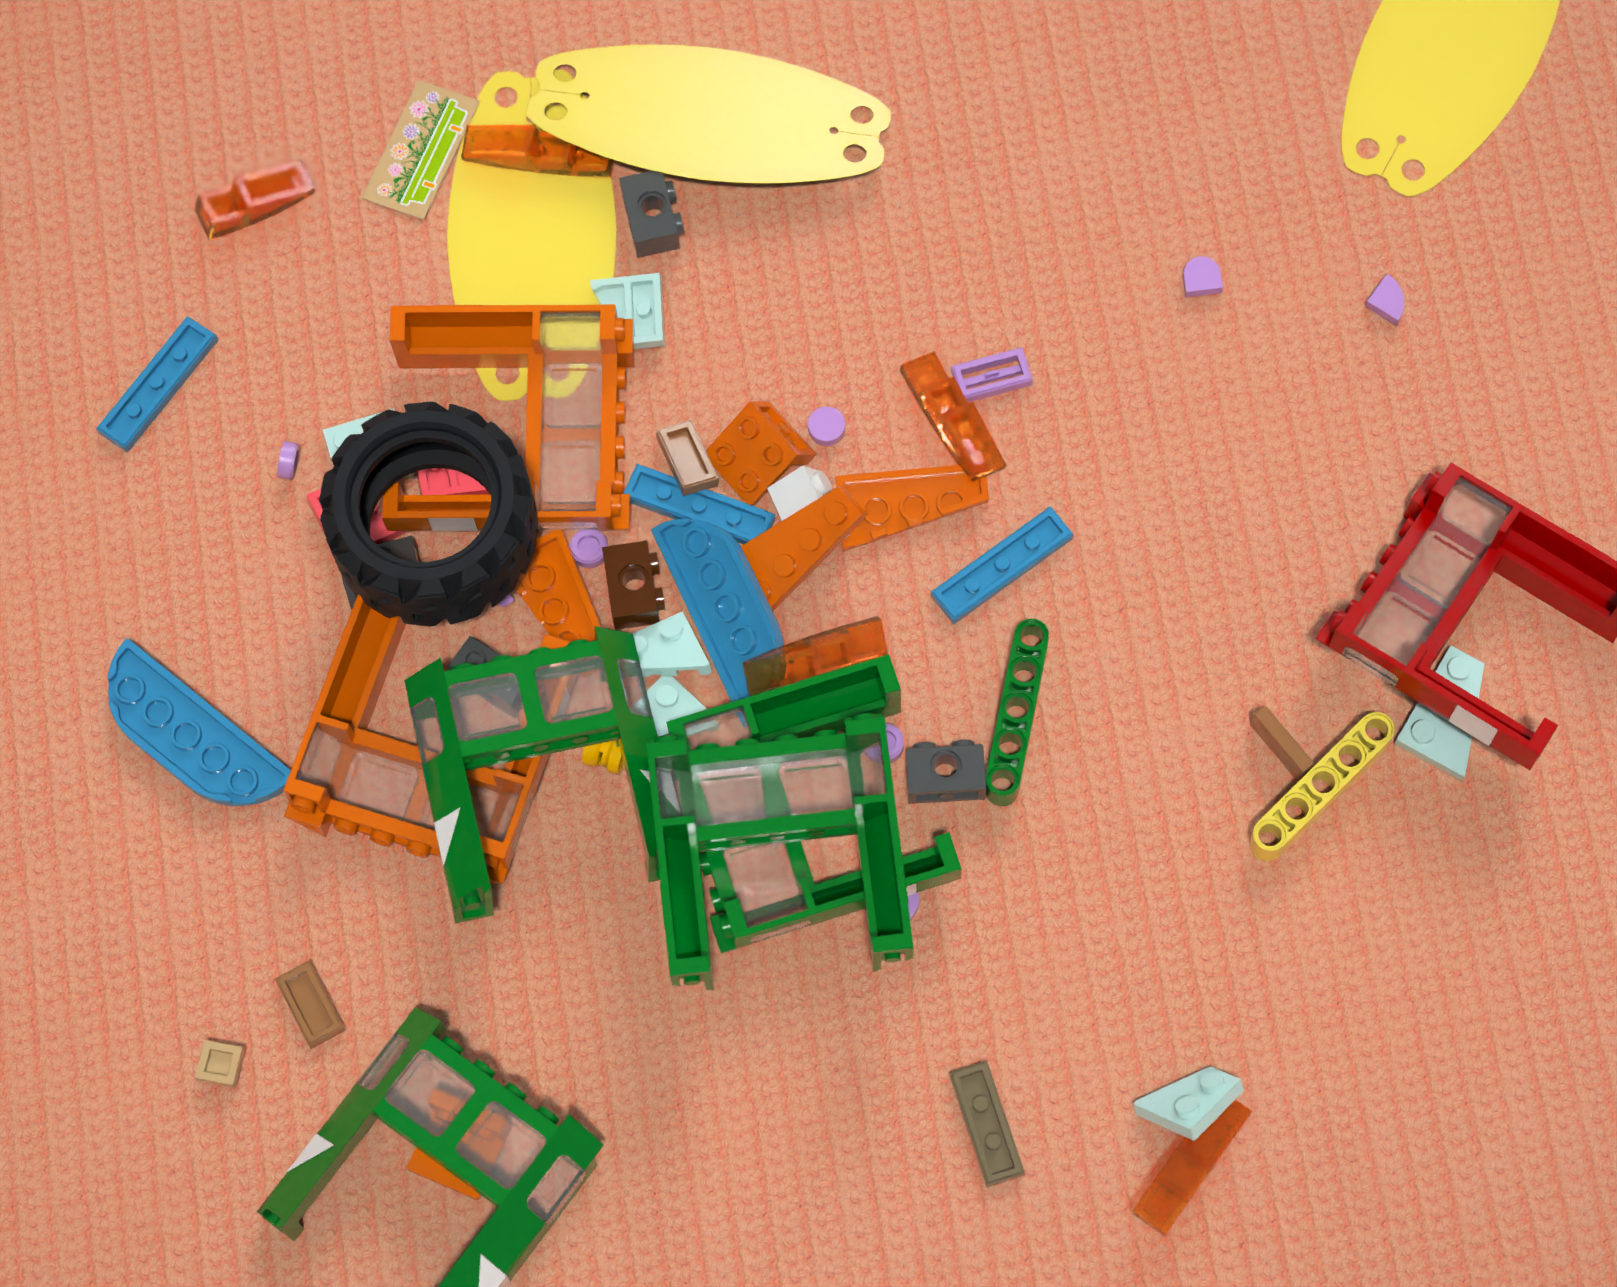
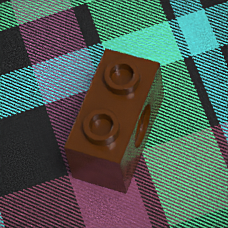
[602,540,665,630]

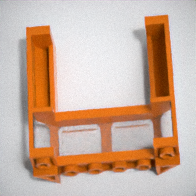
[382,304,635,531]
[283,594,578,884]

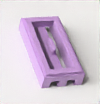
[951,347,1033,404]

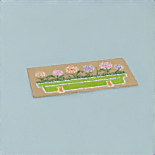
[361,80,480,220]

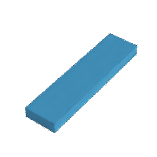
[96,316,218,453]
[624,464,776,545]
[931,506,1074,625]

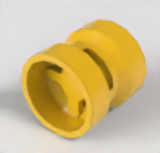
[582,740,624,775]

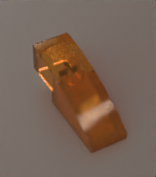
[195,160,315,240]

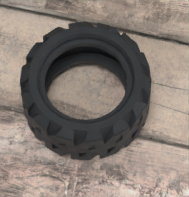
[319,402,538,627]

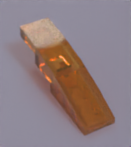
[461,125,614,177]
[900,351,1007,482]
[742,616,888,697]
[1132,1100,1252,1237]

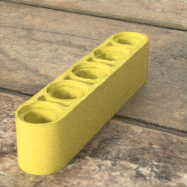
[1249,712,1395,861]

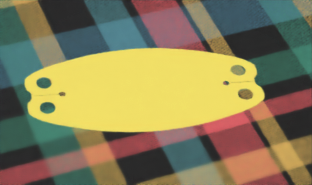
[1341,0,1560,197]
[526,44,891,184]
[447,69,617,401]

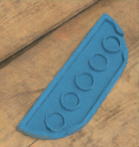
[651,518,785,726]
[107,638,298,806]

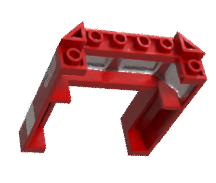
[1315,462,1617,770]

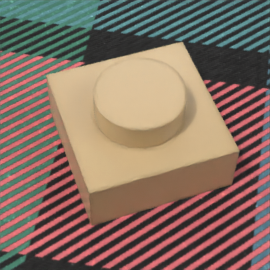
[195,1040,245,1088]

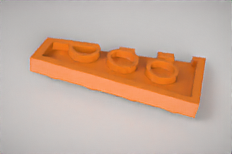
[836,462,989,552]
[740,486,868,611]
[514,528,603,680]

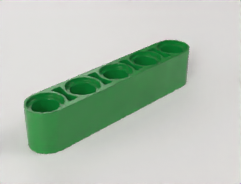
[986,619,1049,806]

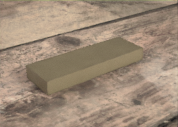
[949,1061,1025,1188]

